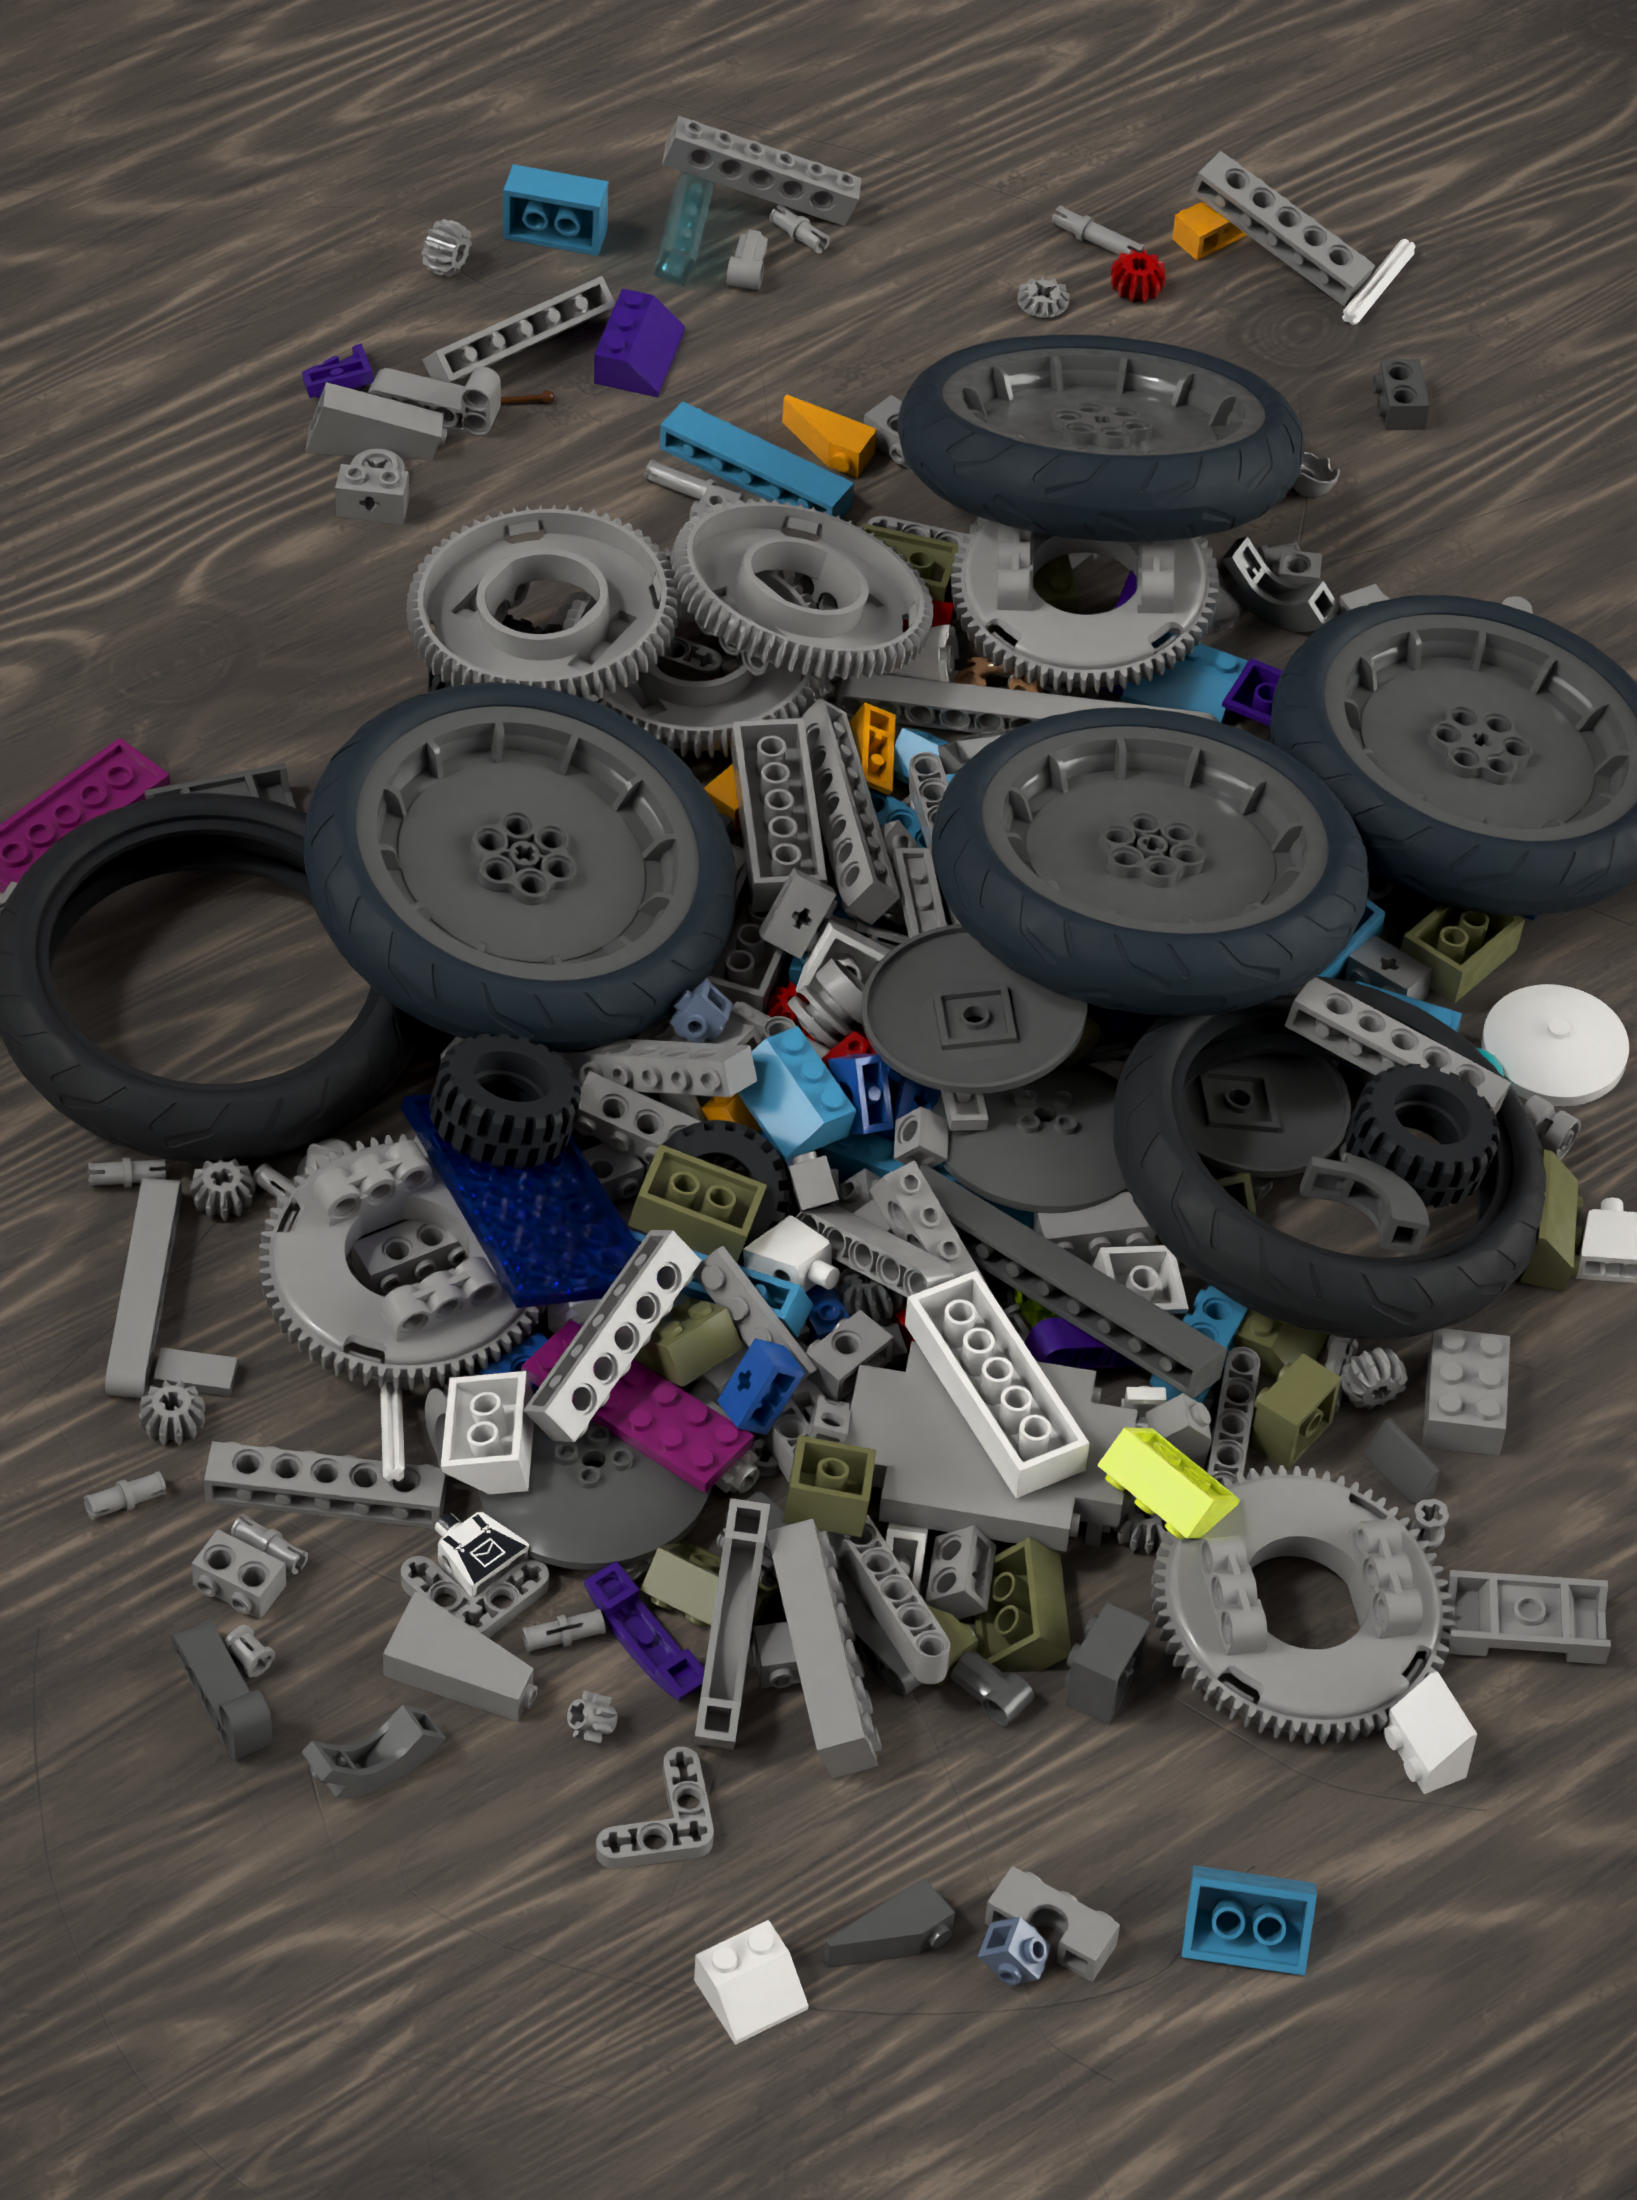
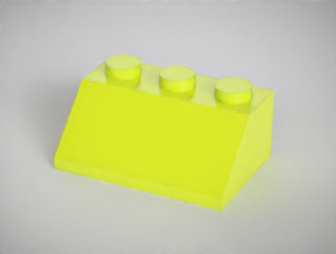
[1097,1427,1241,1540]

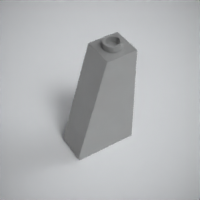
[306,382,447,460]
[383,1591,538,1722]

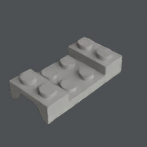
[1446,1570,1611,1664]

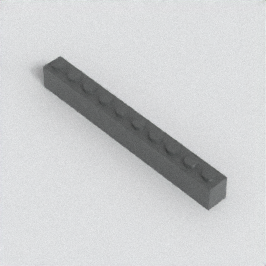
[919,1164,1227,1398]

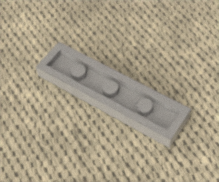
[694,1246,817,1386]

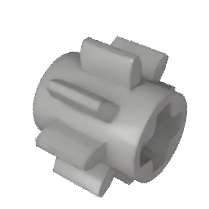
[567,1691,617,1743]

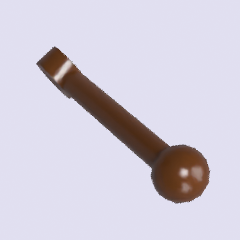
[501,390,555,404]

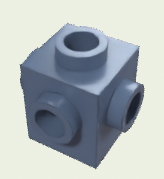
[670,979,733,1043]
[978,1917,1051,1986]

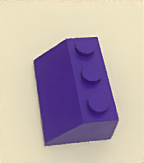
[594,288,685,397]
[1222,658,1283,726]

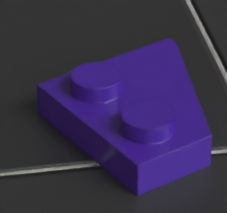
[302,343,374,398]

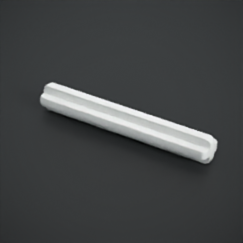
[1342,239,1415,325]
[380,1381,405,1482]

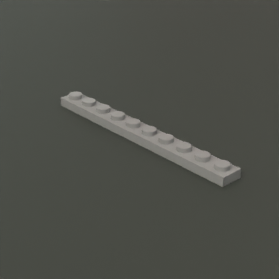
[892,848,989,1131]

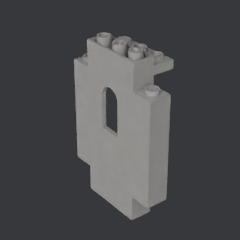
[844,1341,1143,1552]

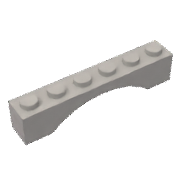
[694,1498,770,1750]

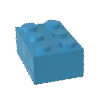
[503,164,609,256]

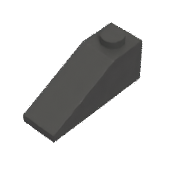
[823,1877,955,1968]

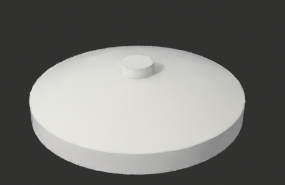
[1481,984,1629,1106]

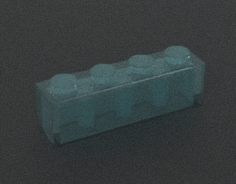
[653,171,715,286]

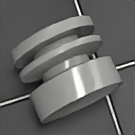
[788,957,865,1050]

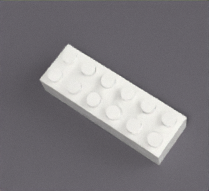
[905,1270,1090,1498]

